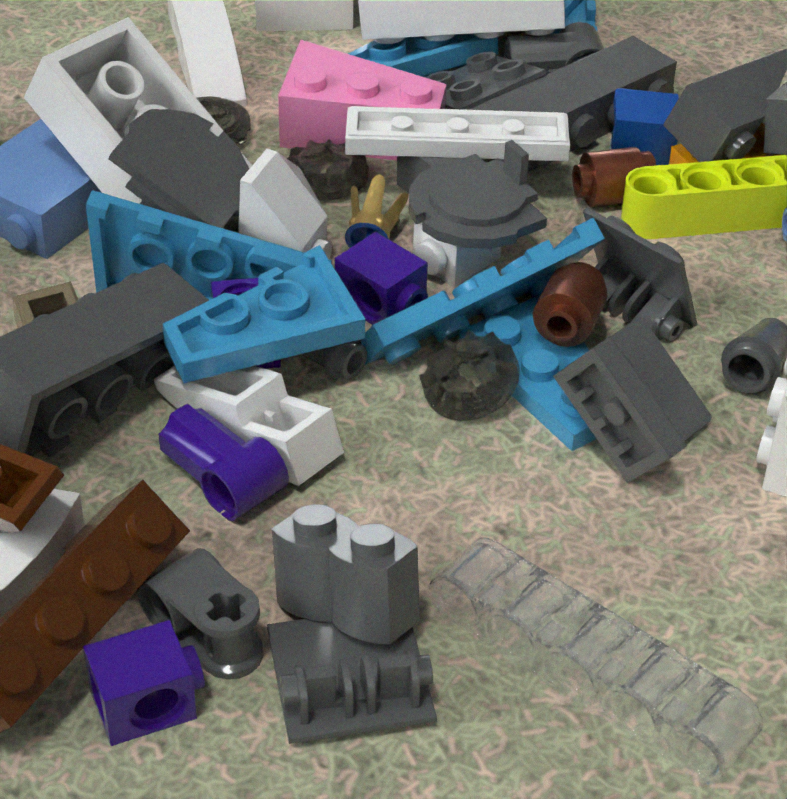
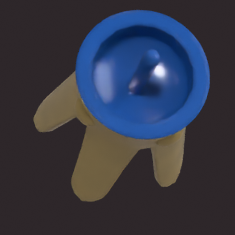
[345,174,409,248]

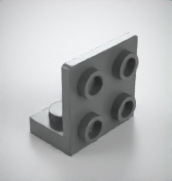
[553,317,712,483]

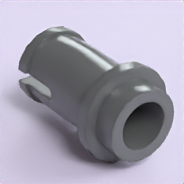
[301,340,367,380]

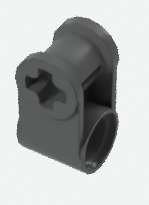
[137,548,263,680]

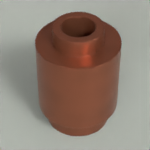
[572,147,657,207]
[533,262,607,347]

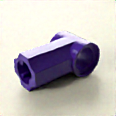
[158,404,289,521]

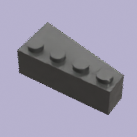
[0,262,209,458]

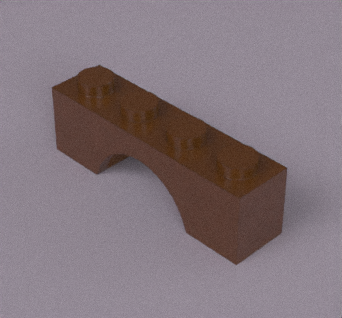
[0,480,190,733]

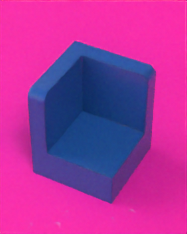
[609,88,679,165]

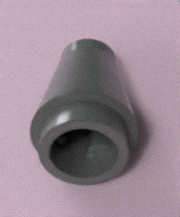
[721,318,787,393]

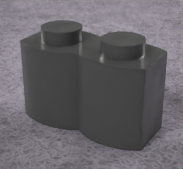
[272,504,420,644]

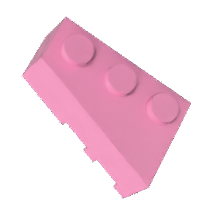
[278,40,446,161]

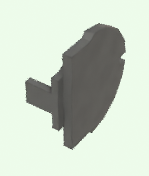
[108,108,249,228]
[409,140,547,249]

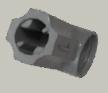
[504,22,604,73]

